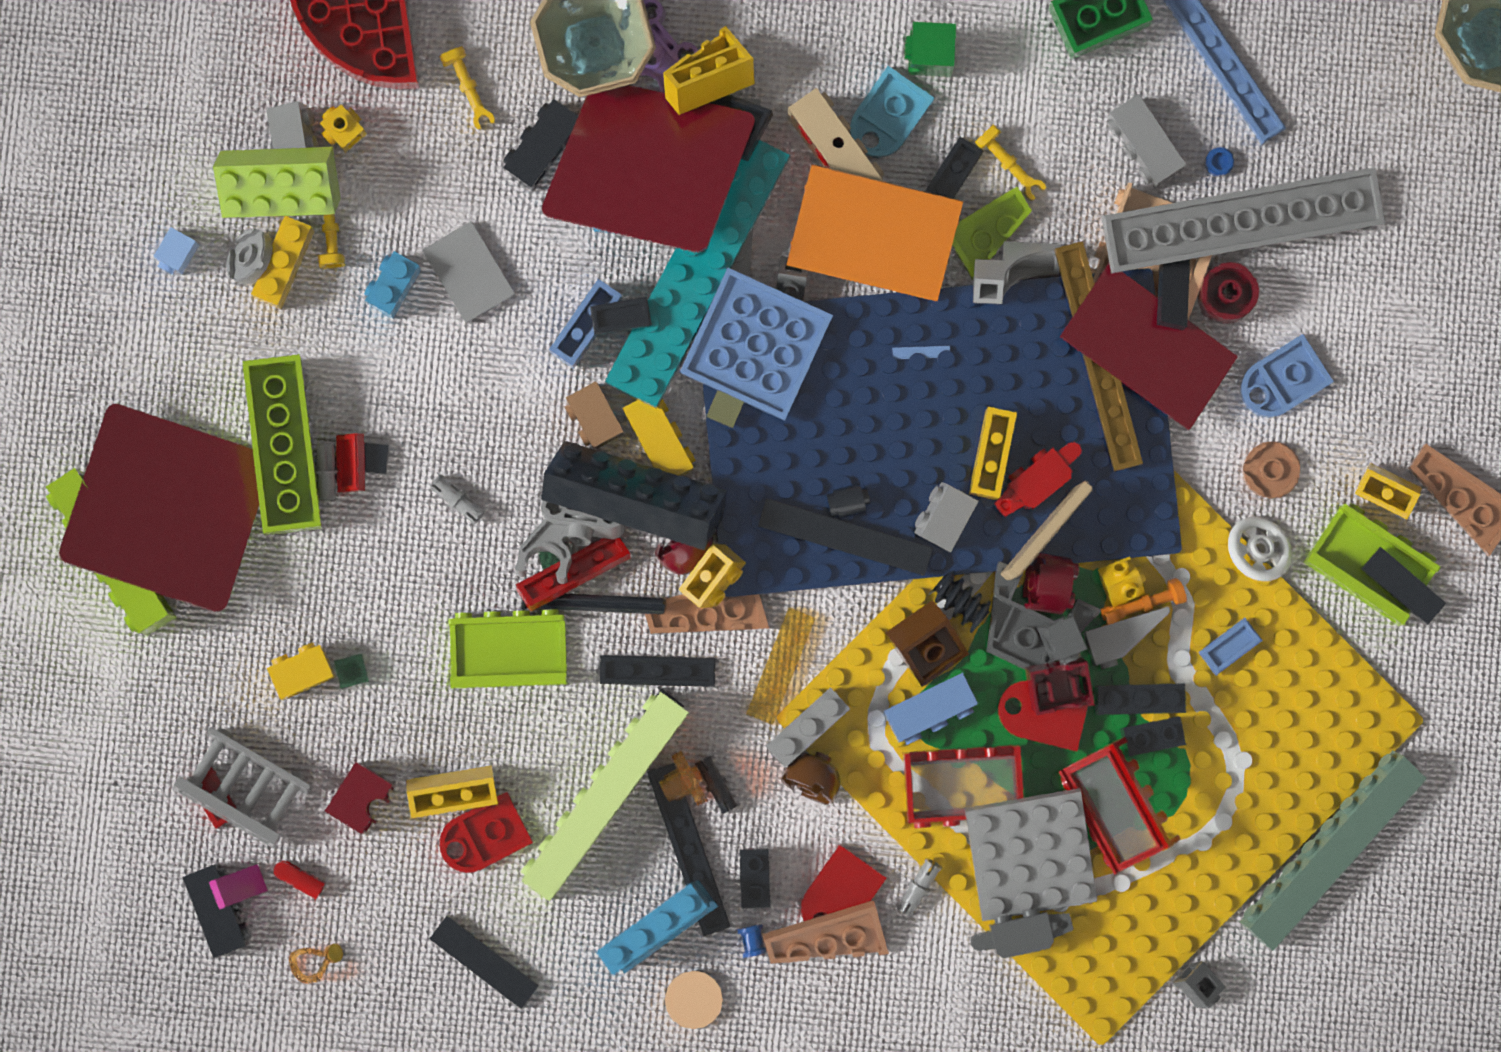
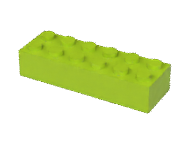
[242,354,322,536]
[45,468,176,636]

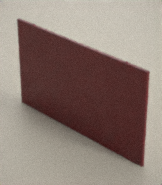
[1060,263,1238,431]

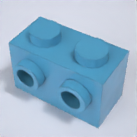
[364,251,421,319]

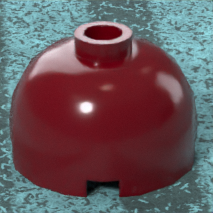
[655,538,713,575]

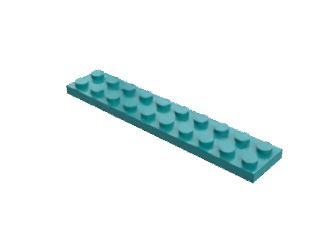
[605,140,790,409]

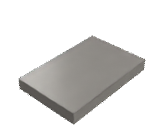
[422,221,515,324]

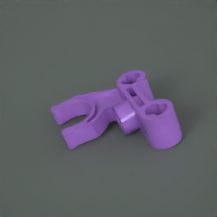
[629,0,699,93]

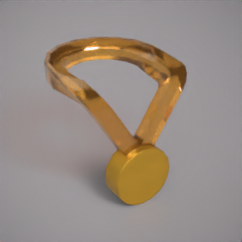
[289,944,343,983]

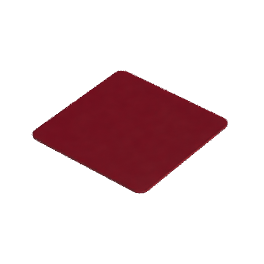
[542,85,755,252]
[59,404,259,612]

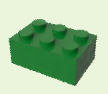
[1048,0,1153,60]

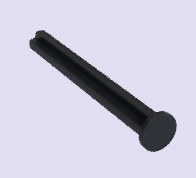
[522,593,666,615]

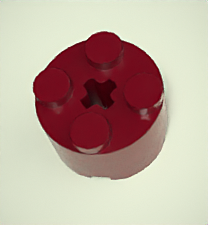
[1197,262,1259,324]
[1023,553,1079,614]

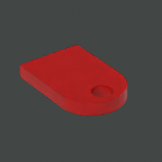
[998,681,1088,751]
[439,791,533,873]
[801,845,887,921]

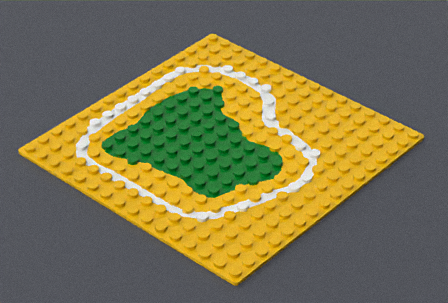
[776,470,1423,1045]

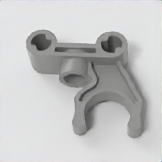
[515,501,625,584]

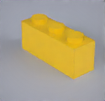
[251,216,315,310]
[622,398,696,476]
[969,407,1017,500]
[406,765,498,819]

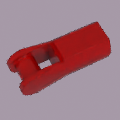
[273,860,326,899]

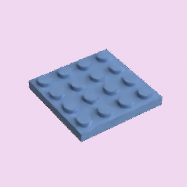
[680,268,833,421]

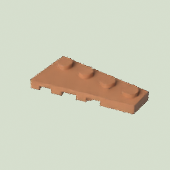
[1408,444,1501,556]
[645,594,769,634]
[762,900,889,964]

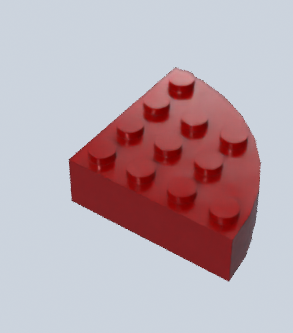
[290,0,420,90]

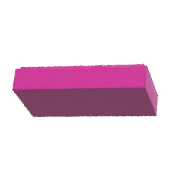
[209,864,268,909]

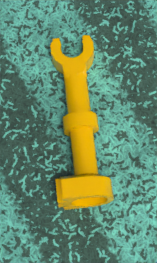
[439,46,495,131]
[975,124,1046,201]
[318,214,345,269]

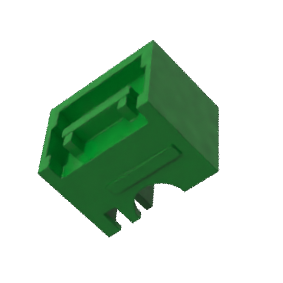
[904,22,956,77]

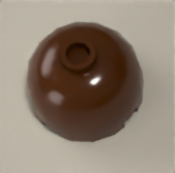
[781,752,841,805]

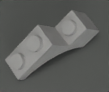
[973,241,1061,304]

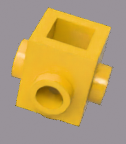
[320,104,367,153]
[1098,556,1146,607]

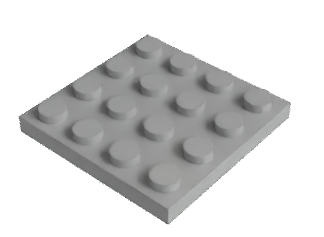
[965,789,1097,921]

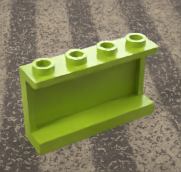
[1303,503,1441,626]
[448,609,567,689]

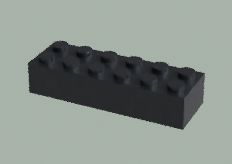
[541,441,727,550]

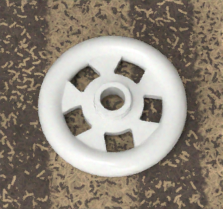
[1228,516,1292,582]

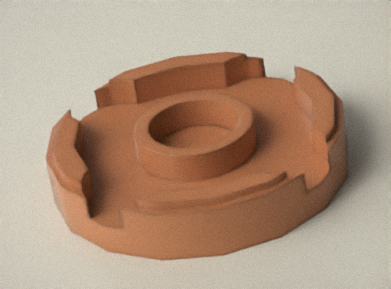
[1242,442,1300,499]

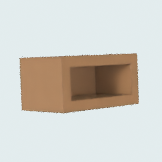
[564,381,624,450]

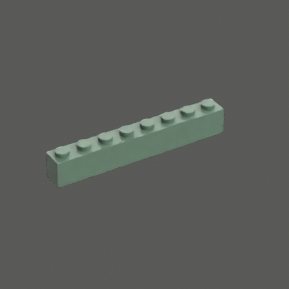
[1239,750,1427,951]

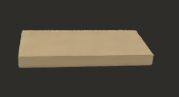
[1000,481,1092,581]

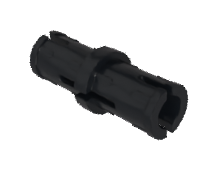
[695,755,738,814]

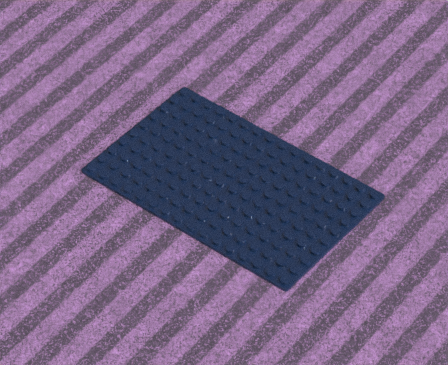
[698,268,1182,597]

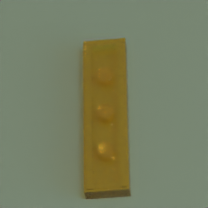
[746,607,815,725]

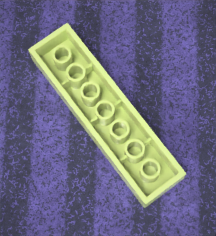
[521,692,689,901]

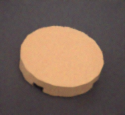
[665,970,723,1029]

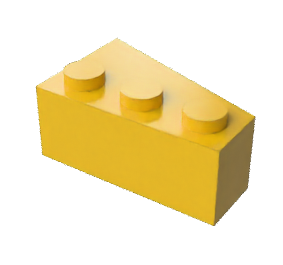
[663,26,755,115]

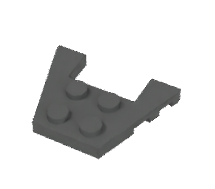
[986,561,1100,670]

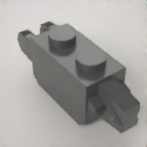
[969,908,1073,959]

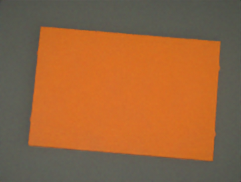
[786,164,963,301]

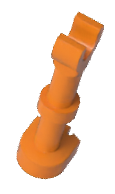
[1100,578,1187,625]

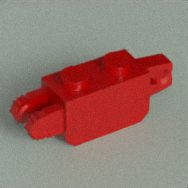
[994,441,1082,517]

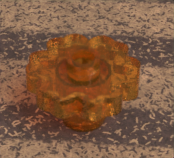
[659,750,708,807]

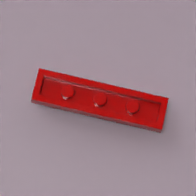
[516,537,631,611]

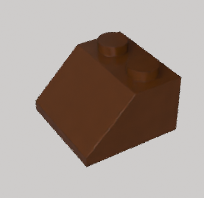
[886,600,969,687]

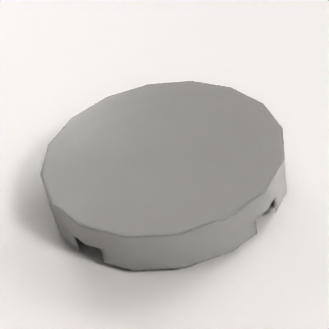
[226,228,273,285]

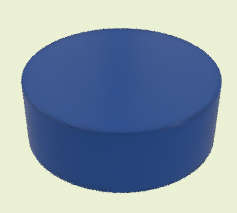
[1205,147,1234,177]

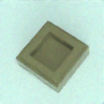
[706,390,744,429]

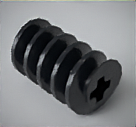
[927,570,991,633]

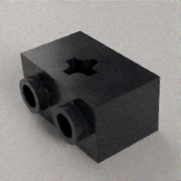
[1120,716,1186,757]
[739,848,771,909]

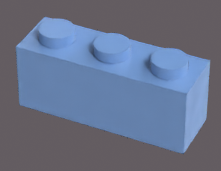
[549,279,623,369]
[883,673,978,745]

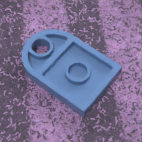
[1240,334,1334,418]

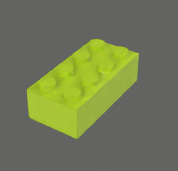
[213,147,341,218]

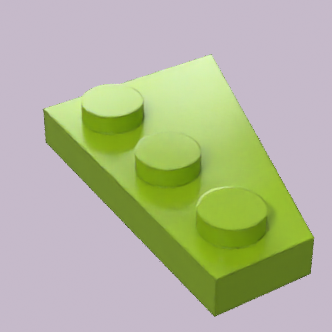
[952,186,1032,280]

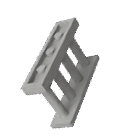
[173,727,311,849]

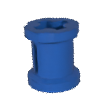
[737,924,767,958]

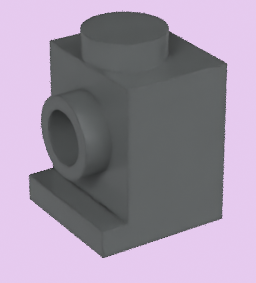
[776,256,808,301]
[1172,961,1226,1008]

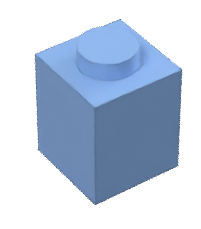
[153,227,199,275]

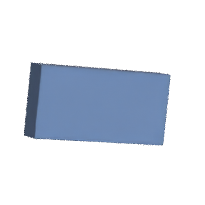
[892,346,950,359]
[1198,618,1263,676]

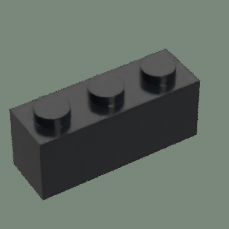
[503,99,578,192]
[1094,683,1186,715]
[182,864,252,959]

